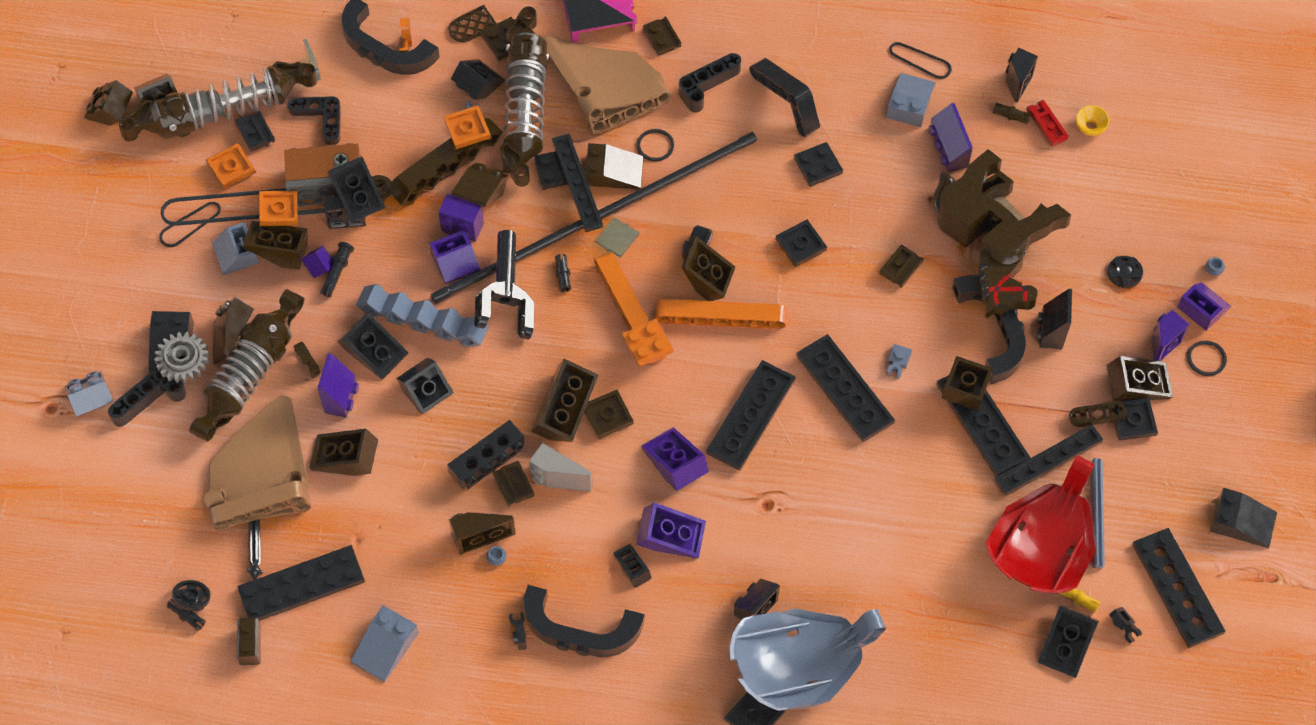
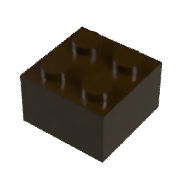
[942,356,993,411]

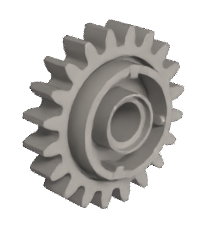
[155,332,209,383]

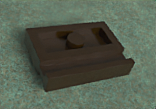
[643,16,681,56]
[879,244,924,288]
[492,461,534,507]

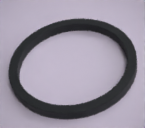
[637,129,674,161]
[1188,341,1227,376]

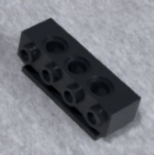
[447,420,525,489]

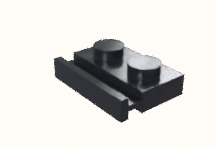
[236,111,275,152]

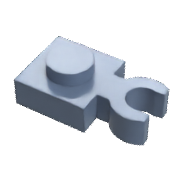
[887,344,912,379]

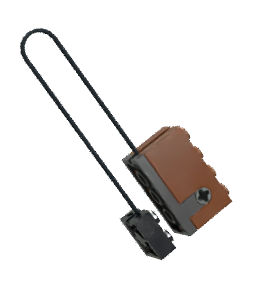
[160,143,366,229]

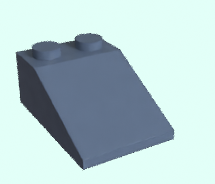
[886,73,936,127]
[351,605,419,682]

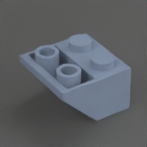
[212,222,259,275]
[65,371,113,416]

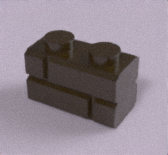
[237,618,261,665]

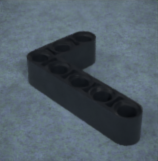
[749,58,820,137]

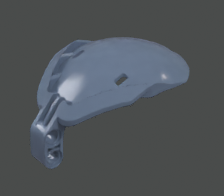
[730,608,886,711]

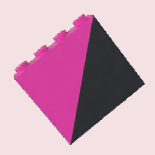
[562,0,638,42]

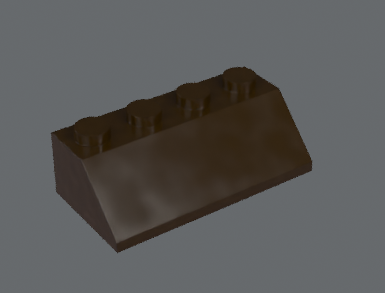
[531,359,598,442]

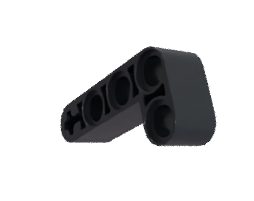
[679,53,741,112]
[108,368,186,427]

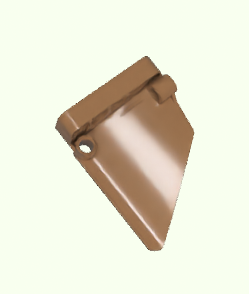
[543,36,672,134]
[204,395,311,529]

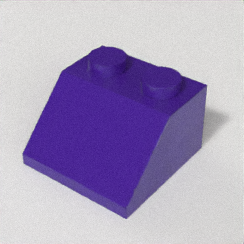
[1152,310,1189,361]

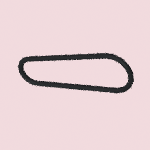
[889,42,952,79]
[160,202,221,247]

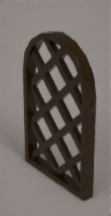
[449,5,497,42]

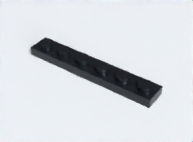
[552,134,603,233]
[994,424,1103,496]

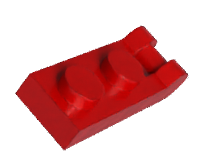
[1026,100,1069,147]

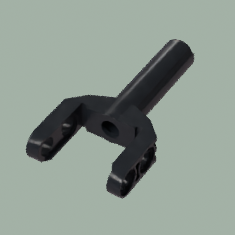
[474,230,534,340]

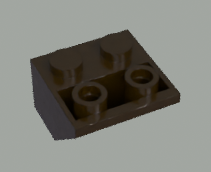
[84,80,133,125]

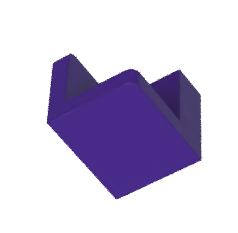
[302,245,333,278]

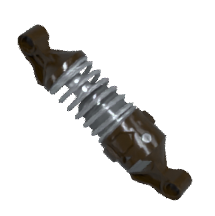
[189,289,305,442]

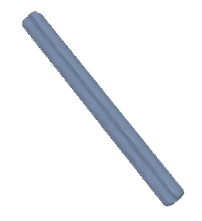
[1092,458,1105,569]

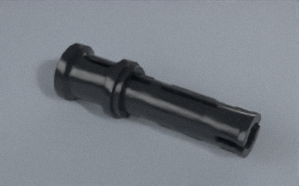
[320,242,354,297]

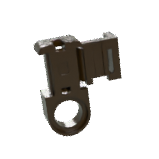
[293,341,321,378]

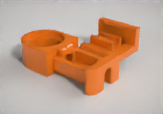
[399,18,412,52]

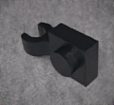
[1109,607,1142,643]
[509,612,527,650]

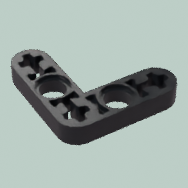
[287,96,341,145]

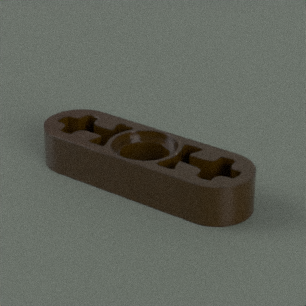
[1069,401,1127,427]

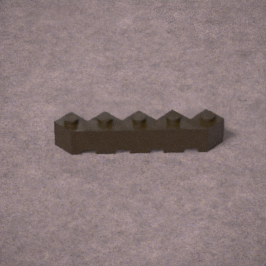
[388,118,503,205]

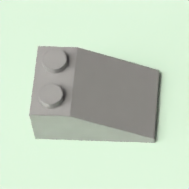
[529,443,593,492]

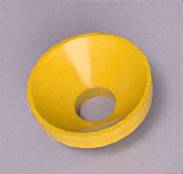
[1076,105,1110,136]

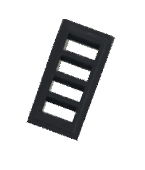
[613,543,652,588]

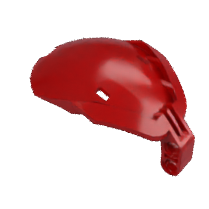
[985,455,1096,593]

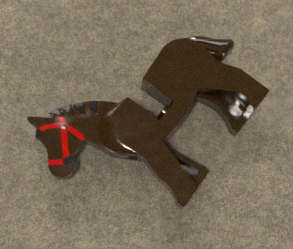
[933,149,1071,318]

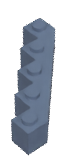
[356,284,489,347]

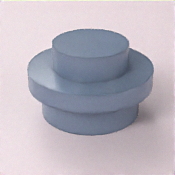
[1205,257,1225,276]
[486,546,507,566]

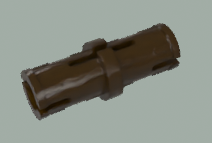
[993,102,1031,124]

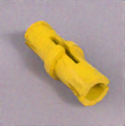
[1059,589,1100,613]

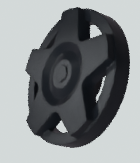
[1107,256,1143,288]
[172,580,211,611]

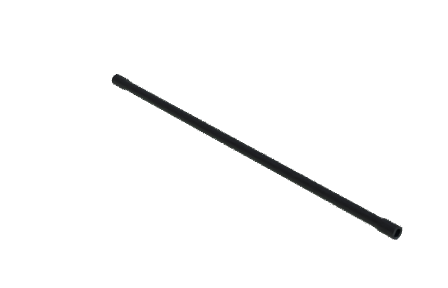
[430,132,757,304]

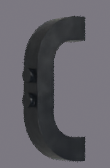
[342,0,440,75]
[952,275,1026,384]
[524,585,645,657]

